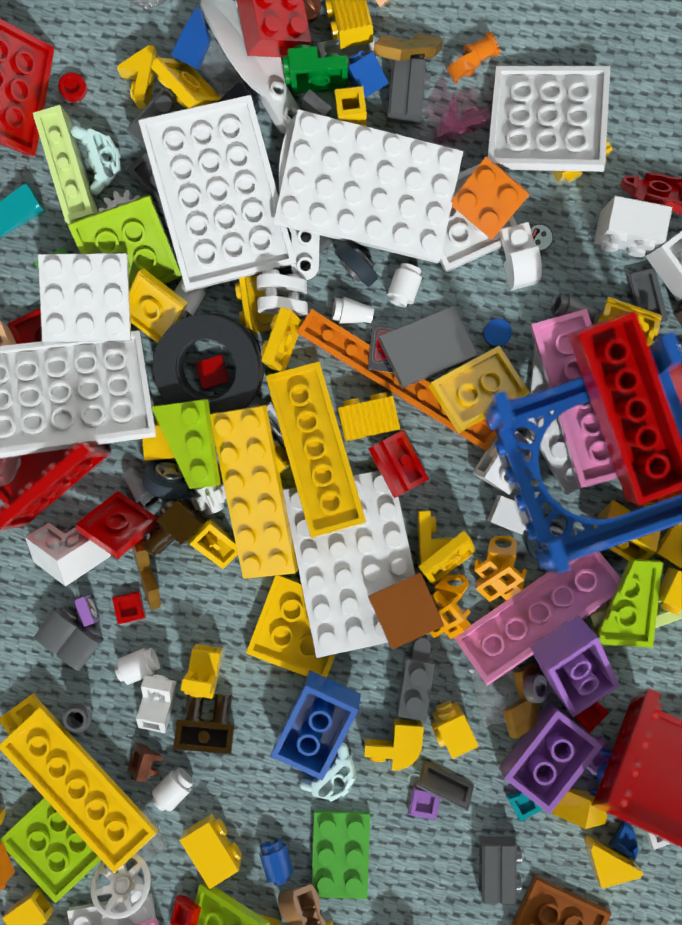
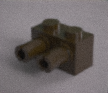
[142,499,208,556]
[173,694,235,754]

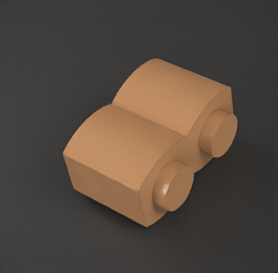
[278,884,326,925]

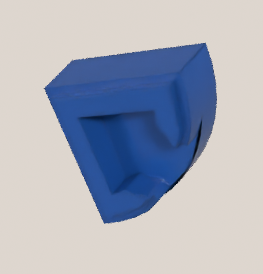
[609,820,638,860]

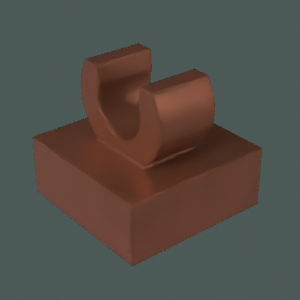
[128,743,163,782]

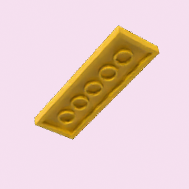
[265,361,366,539]
[210,405,299,579]
[0,705,158,873]

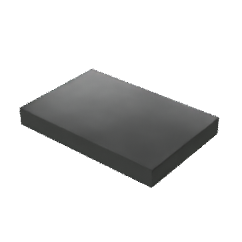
[378,306,478,389]

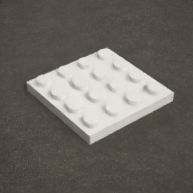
[488,66,610,172]

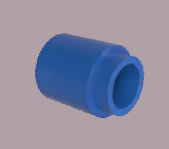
[259,838,294,886]

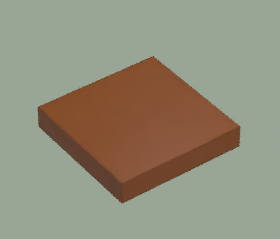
[368,573,444,650]

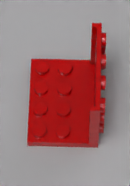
[0,19,55,156]
[0,443,111,531]
[592,688,682,848]

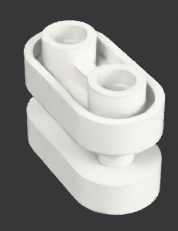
[257,269,308,318]

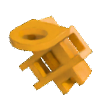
[474,535,527,602]
[430,574,471,639]

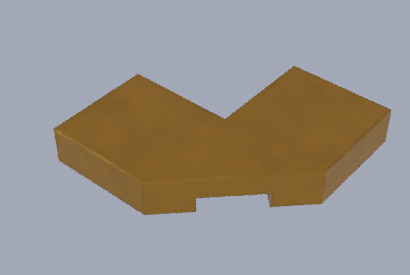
[373,33,444,61]
[132,538,161,610]
[503,663,541,738]

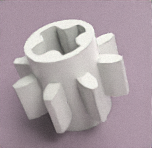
[191,485,226,515]

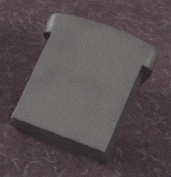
[301,89,334,118]

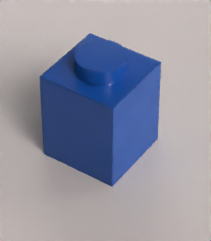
[348,50,389,98]

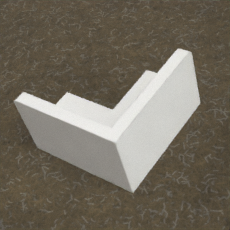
[25,523,111,586]

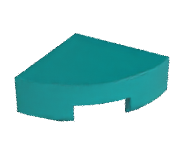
[506,792,543,822]

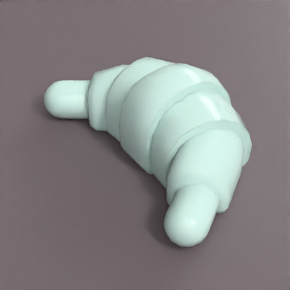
[70,126,121,195]
[299,742,357,801]

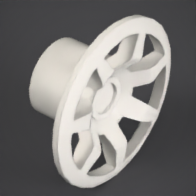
[91,853,151,919]

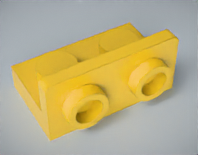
[235,276,273,334]

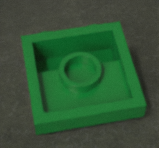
[283,45,348,94]

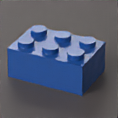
[270,670,361,780]

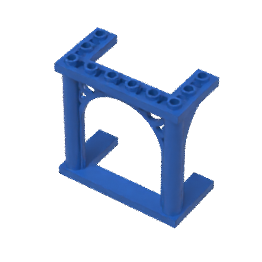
[484,331,682,574]

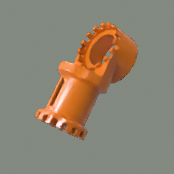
[447,31,500,84]

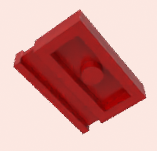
[368,430,429,498]

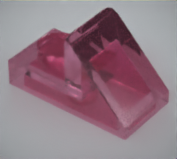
[434,95,491,143]

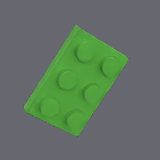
[312,810,370,899]

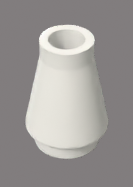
[332,296,374,324]

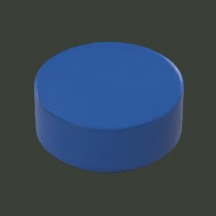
[483,319,512,347]

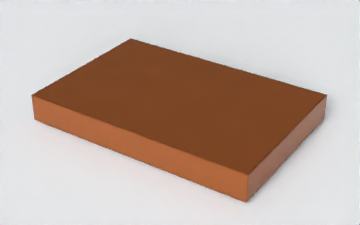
[511,874,612,925]

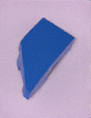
[171,7,212,70]

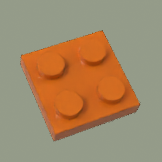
[451,157,531,240]

